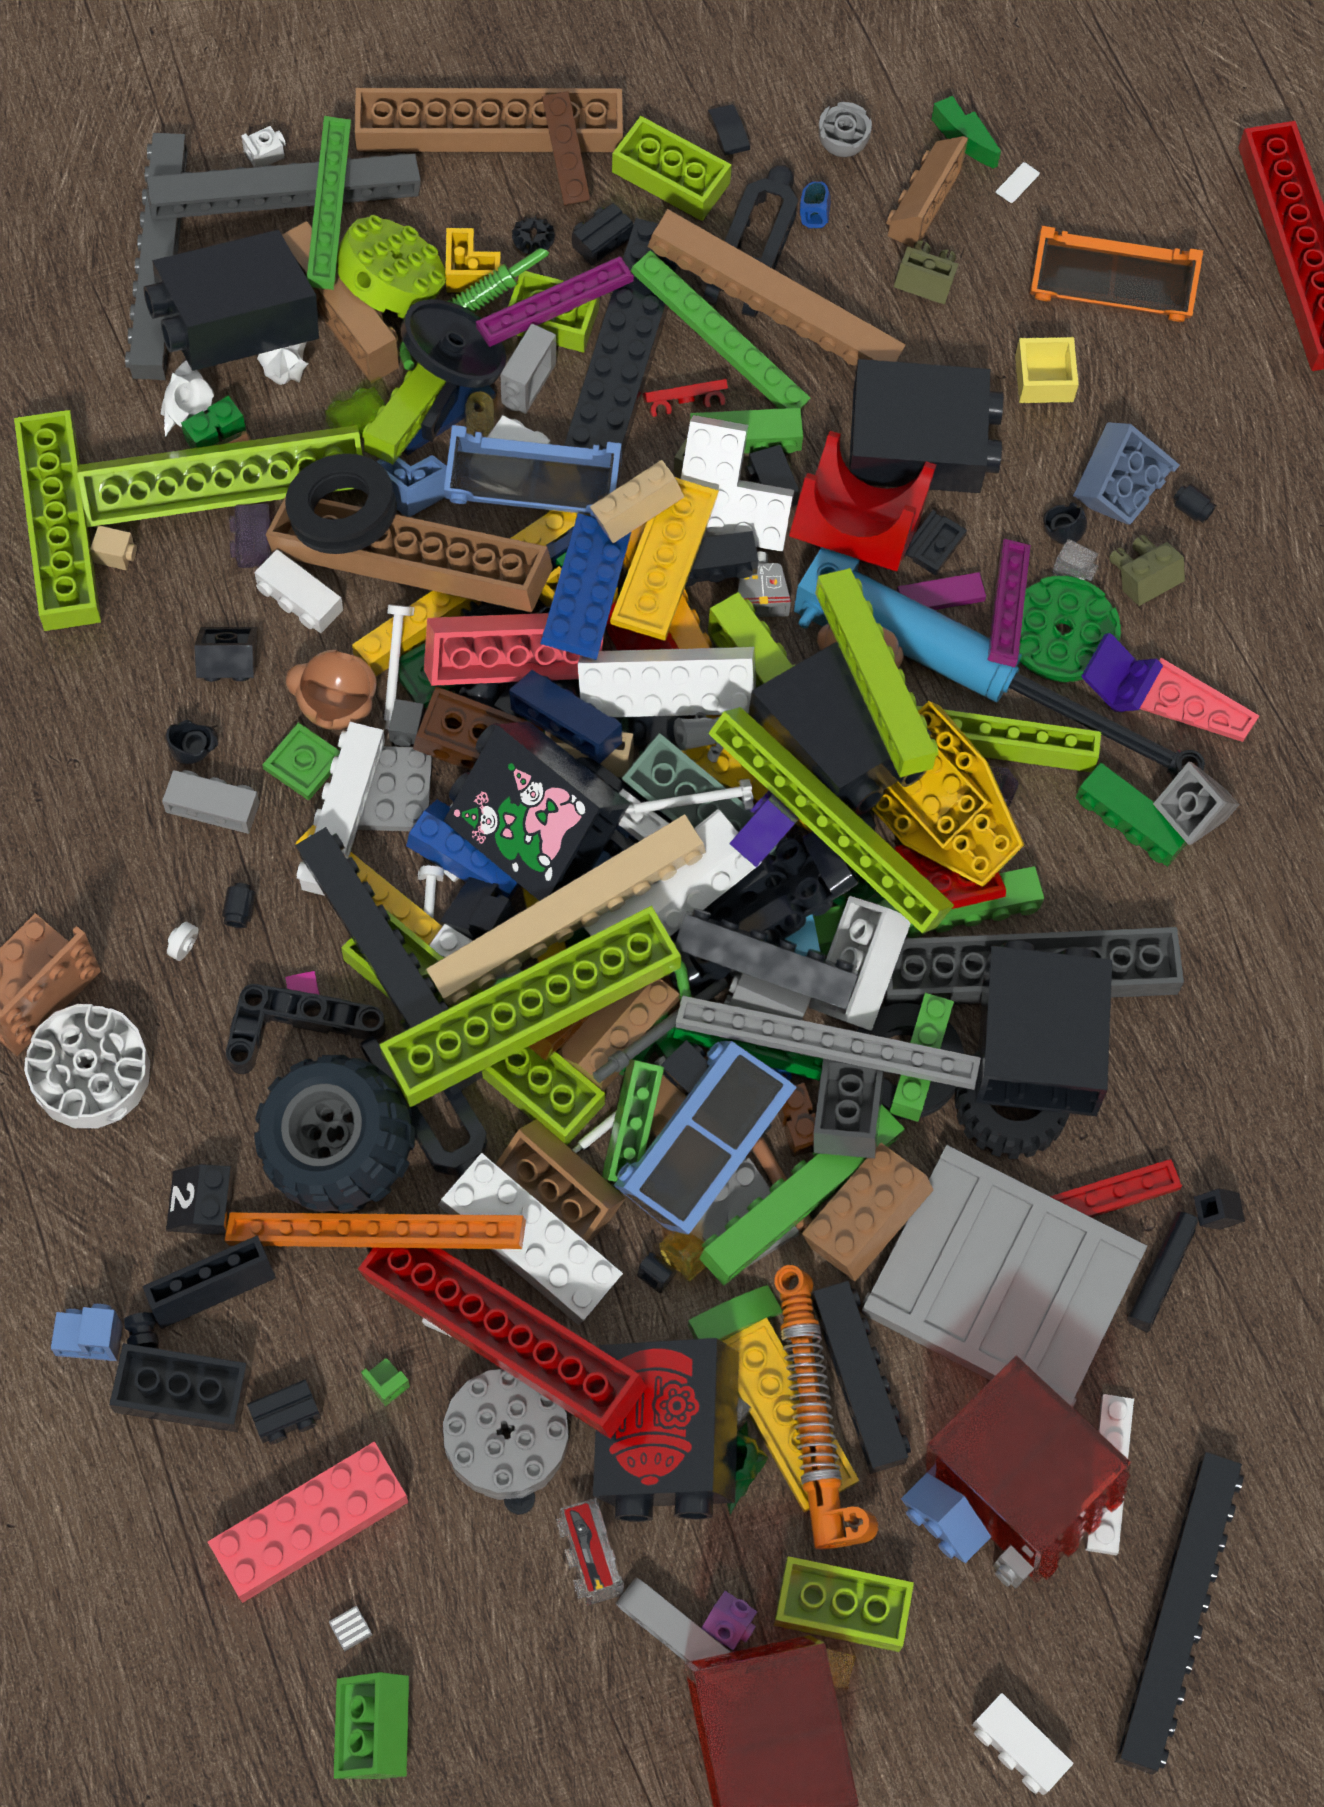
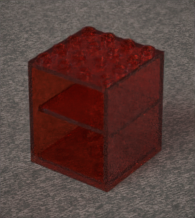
[926,1355,1131,1583]
[684,1635,859,1807]

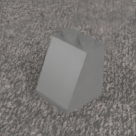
[724,973,812,1051]

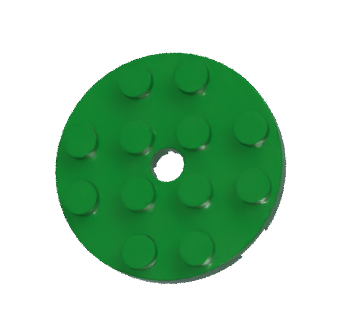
[1019,576,1121,682]

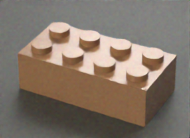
[802,1143,933,1281]

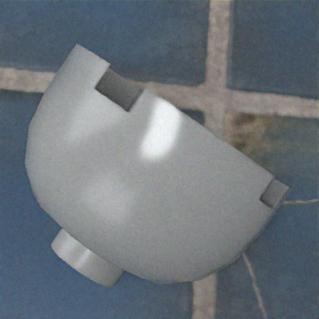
[818,102,872,158]

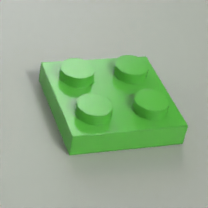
[262,722,340,801]

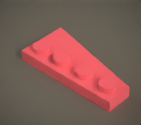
[1140,658,1259,742]

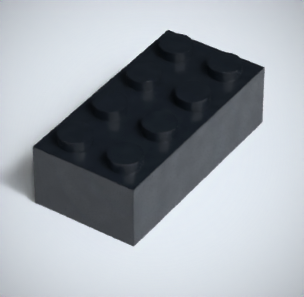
[109,1343,250,1433]

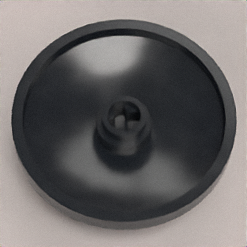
[400,299,506,388]

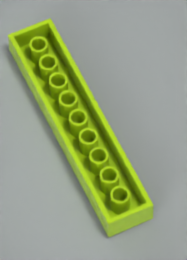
[77,425,363,527]
[379,905,681,1107]
[341,909,605,1145]

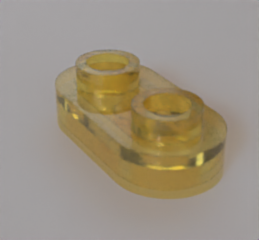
[465,391,494,437]

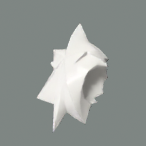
[257,342,308,385]
[160,360,214,437]

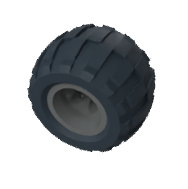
[254,1055,415,1213]

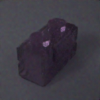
[229,504,271,568]

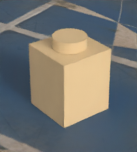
[90,525,137,570]

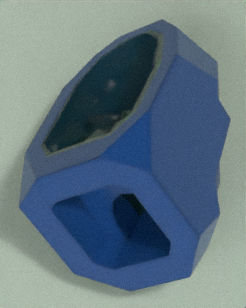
[800,182,831,228]

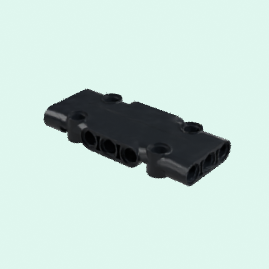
[668,831,859,991]

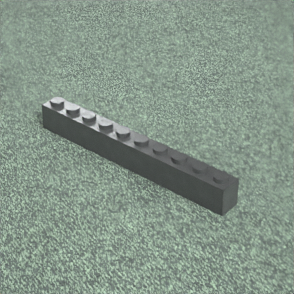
[125,133,188,380]
[146,154,421,220]

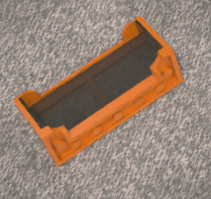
[1029,226,1204,322]

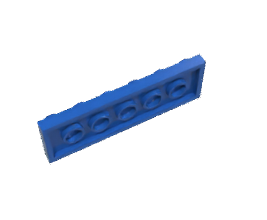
[540,513,631,660]

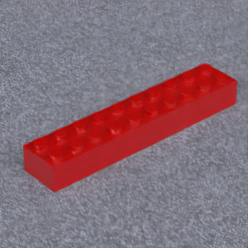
[1238,121,1324,371]
[358,1247,647,1439]

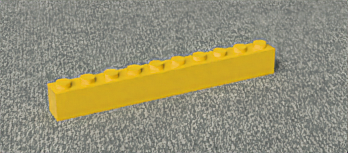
[352,492,591,676]

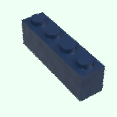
[509,670,622,764]

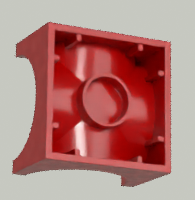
[789,431,936,572]

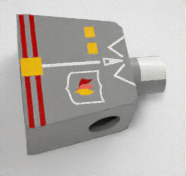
[738,551,791,617]

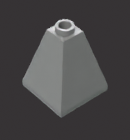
[1153,762,1240,845]

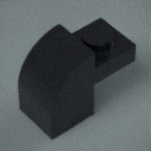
[629,715,695,746]

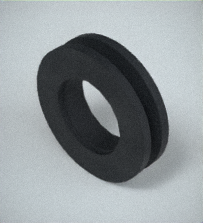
[285,454,397,554]
[857,1003,964,1119]

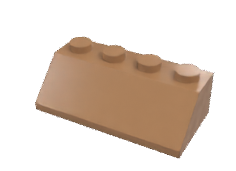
[886,136,968,248]
[558,979,680,1091]
[495,1119,626,1243]

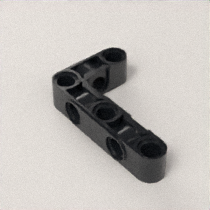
[226,984,386,1074]

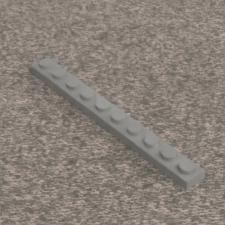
[676,996,981,1090]

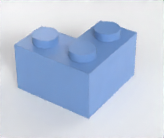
[376,455,447,517]
[51,1304,123,1361]
[901,1473,991,1563]

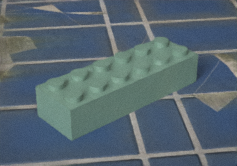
[622,733,787,858]

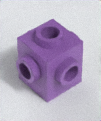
[701,1591,757,1650]

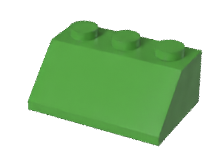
[334,1672,409,1779]

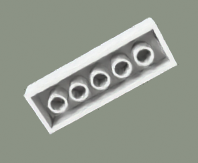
[578,647,756,717]
[438,1153,623,1325]

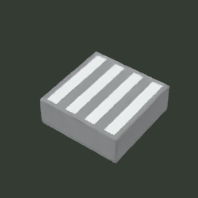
[329,1605,372,1652]

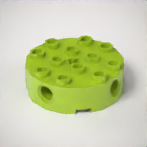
[337,215,446,318]

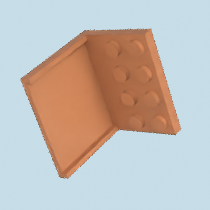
[0,913,101,1056]

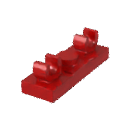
[642,379,728,417]

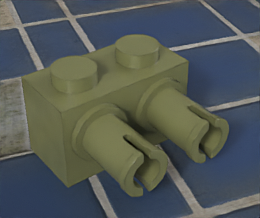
[894,241,959,305]
[1109,535,1185,606]

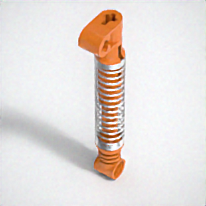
[774,1265,878,1550]

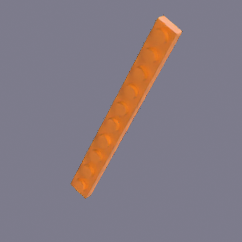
[225,1212,526,1249]

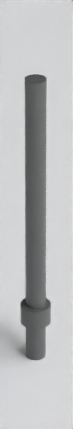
[593,978,728,1083]

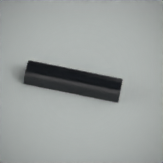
[1127,1211,1198,1333]

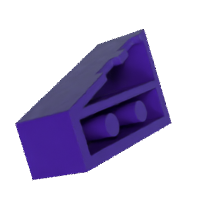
[729,791,799,867]

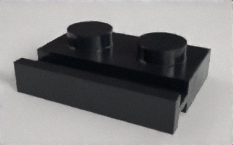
[904,509,967,576]

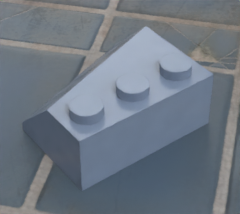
[1073,422,1180,525]

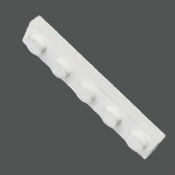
[1085,1394,1134,1555]

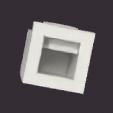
[241,126,286,167]

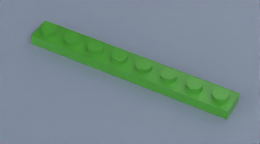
[307,116,351,290]
[631,250,810,409]

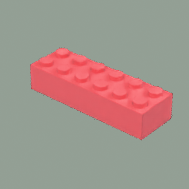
[424,613,603,686]
[208,1441,408,1603]

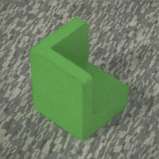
[361,1359,410,1407]

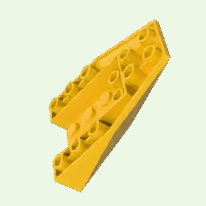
[872,701,1025,886]

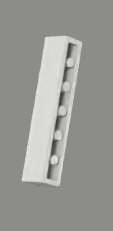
[297,722,385,896]

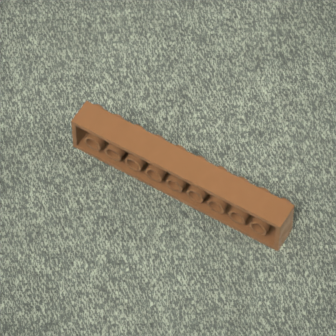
[355,88,623,152]
[266,497,553,612]

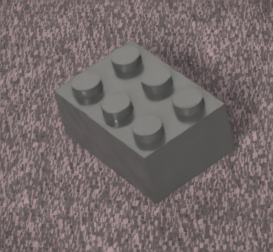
[814,1058,884,1159]

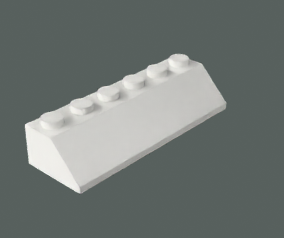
[583,809,761,936]

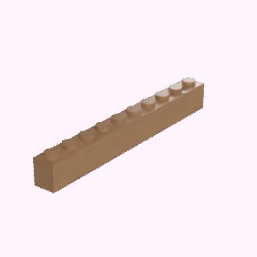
[648,209,906,366]

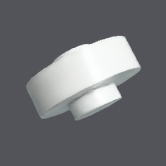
[167,921,198,961]

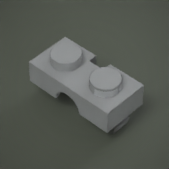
[993,1545,1034,1589]

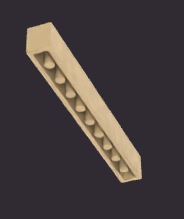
[426,814,706,1006]

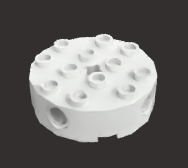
[24,1004,150,1128]

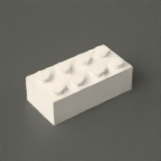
[809,896,911,1031]

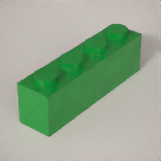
[1076,763,1187,867]

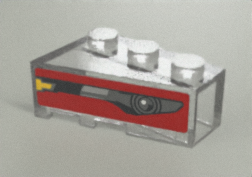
[555,1498,624,1606]

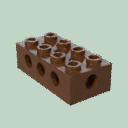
[413,686,544,771]

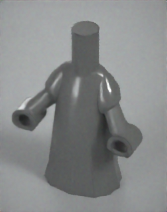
[674,712,724,762]

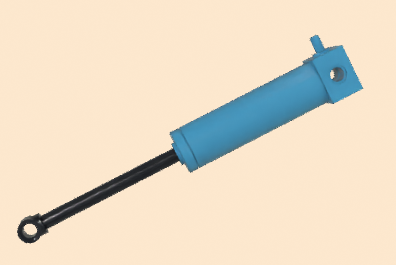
[794,547,1205,780]

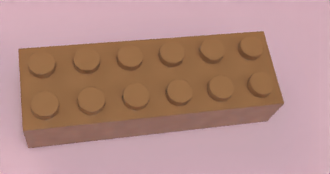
[282,221,400,384]

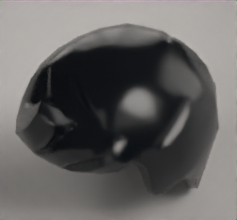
[1043,502,1087,545]
[451,683,499,708]
[165,720,218,765]

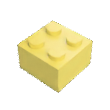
[1015,337,1079,403]

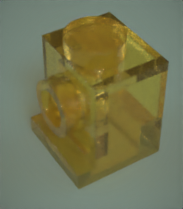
[659,1231,706,1281]

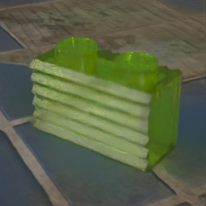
[325,386,386,439]

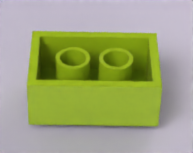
[508,271,600,353]

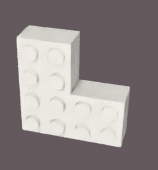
[681,415,794,552]

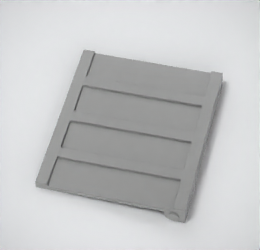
[861,1145,1147,1418]

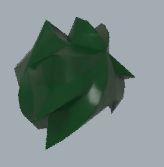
[727,1421,768,1515]

